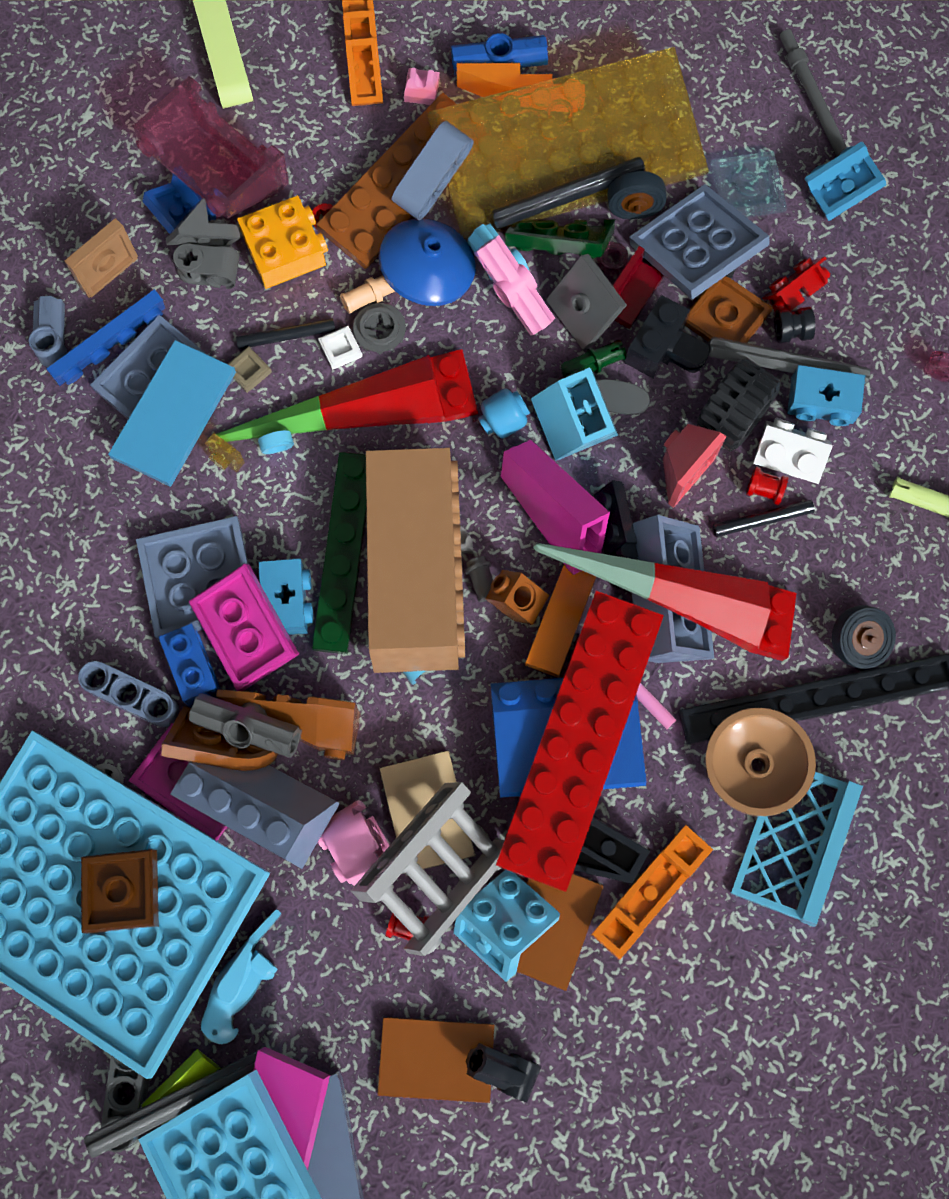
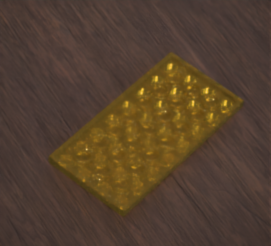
[427,47,709,240]

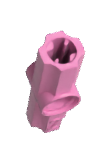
[474,235,555,336]

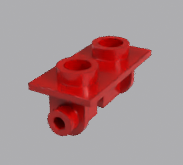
[762,256,830,312]

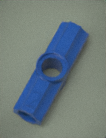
[451,33,548,76]

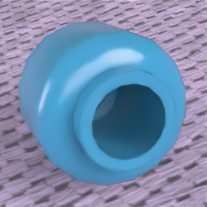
[478,388,530,439]

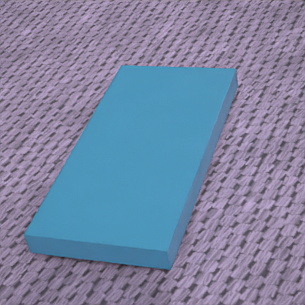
[108,340,236,487]

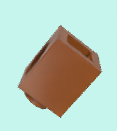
[485,570,550,625]

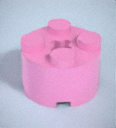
[318,800,390,886]

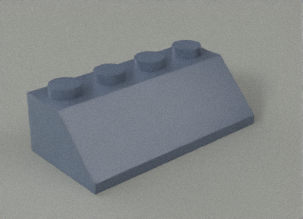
[632,515,715,663]
[170,762,340,869]

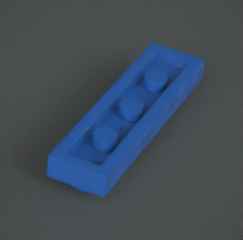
[46,289,165,386]

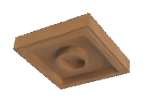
[64,218,138,298]

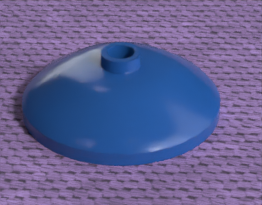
[379,219,476,306]

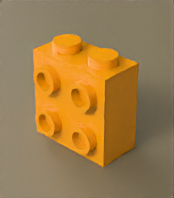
[237,195,328,289]

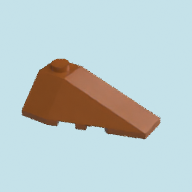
[216,689,361,760]

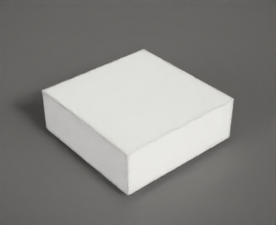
[318,326,362,370]

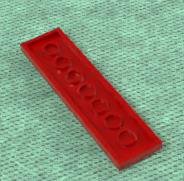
[495,591,664,892]

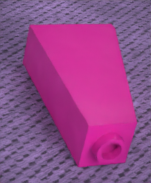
[501,440,610,575]

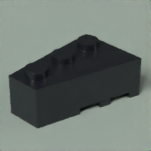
[574,815,650,883]

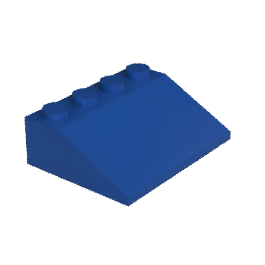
[490,678,646,798]

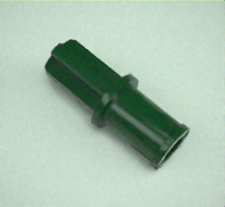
[561,339,627,378]

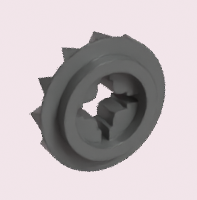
[353,303,406,355]

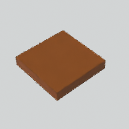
[685,276,773,343]

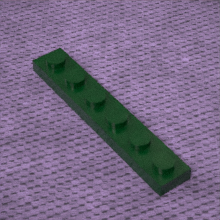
[312,452,367,655]

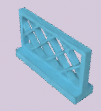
[731,772,863,927]

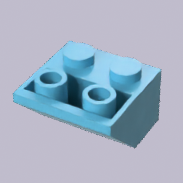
[531,368,618,461]

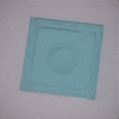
[710,151,787,218]

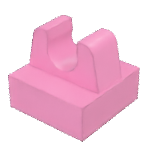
[404,68,440,105]

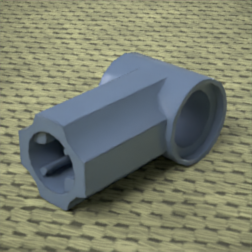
[28,296,67,368]

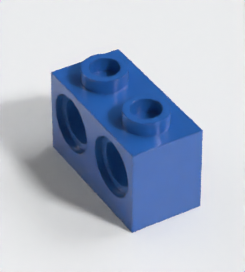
[159,623,221,708]

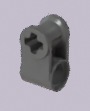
[173,243,240,289]

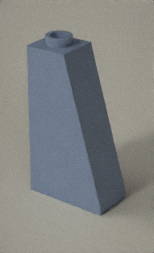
[308,1071,364,1199]

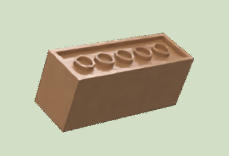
[366,448,465,673]

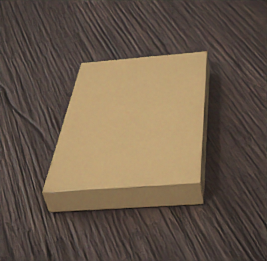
[380,751,475,874]

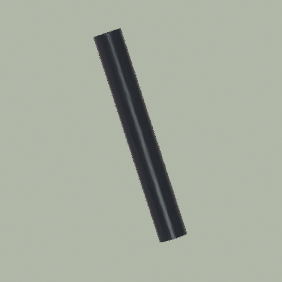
[236,318,336,350]
[713,500,815,537]

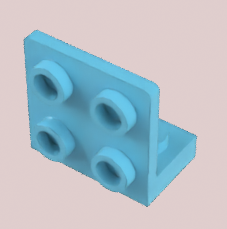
[454,870,560,982]

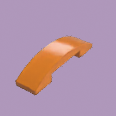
[591,825,713,960]

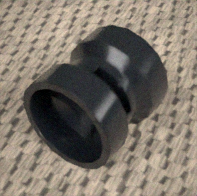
[774,306,815,343]

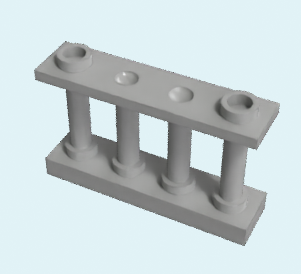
[350,782,504,956]

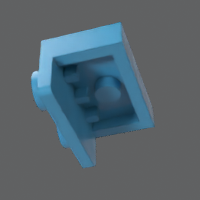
[805,142,887,221]

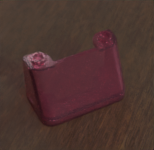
[133,76,289,218]

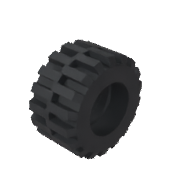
[697,357,781,452]

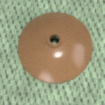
[705,708,816,817]

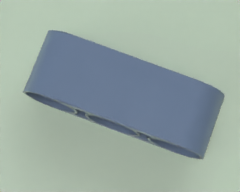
[392,121,474,220]
[78,661,180,728]

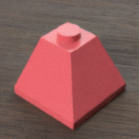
[663,424,726,508]

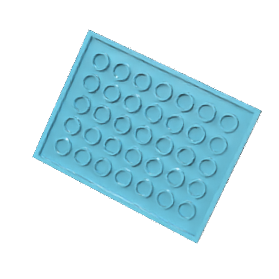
[0,731,270,1079]

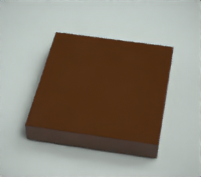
[81,849,159,934]

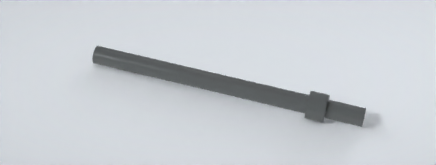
[779,29,847,157]

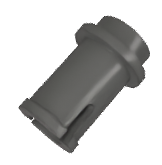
[465,556,493,603]

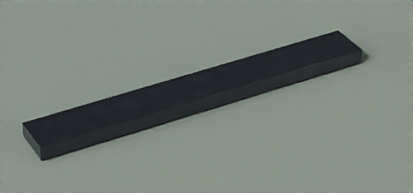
[678,653,949,745]

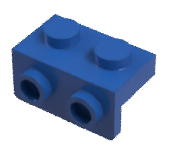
[142,168,217,246]

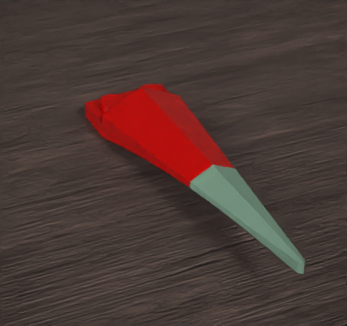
[533,543,797,661]

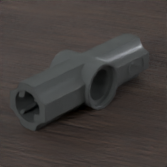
[189,693,302,758]

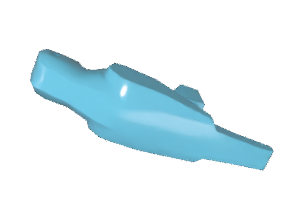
[201,910,281,1044]

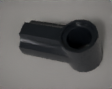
[465,1043,542,1103]

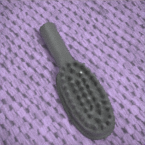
[547,377,650,415]

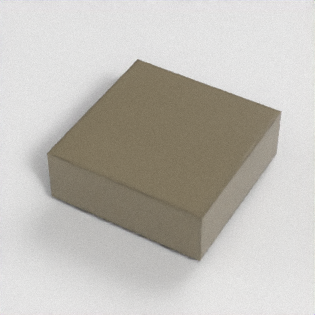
[228,346,272,393]

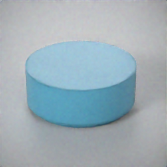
[258,431,294,454]

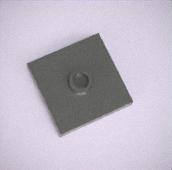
[546,254,627,350]

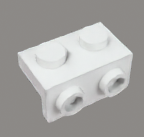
[753,418,833,484]

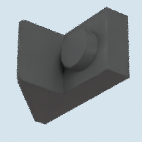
[166,198,241,247]

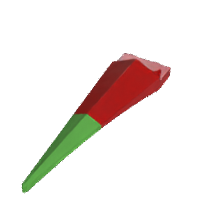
[208,349,479,443]

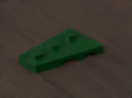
[505,219,615,259]

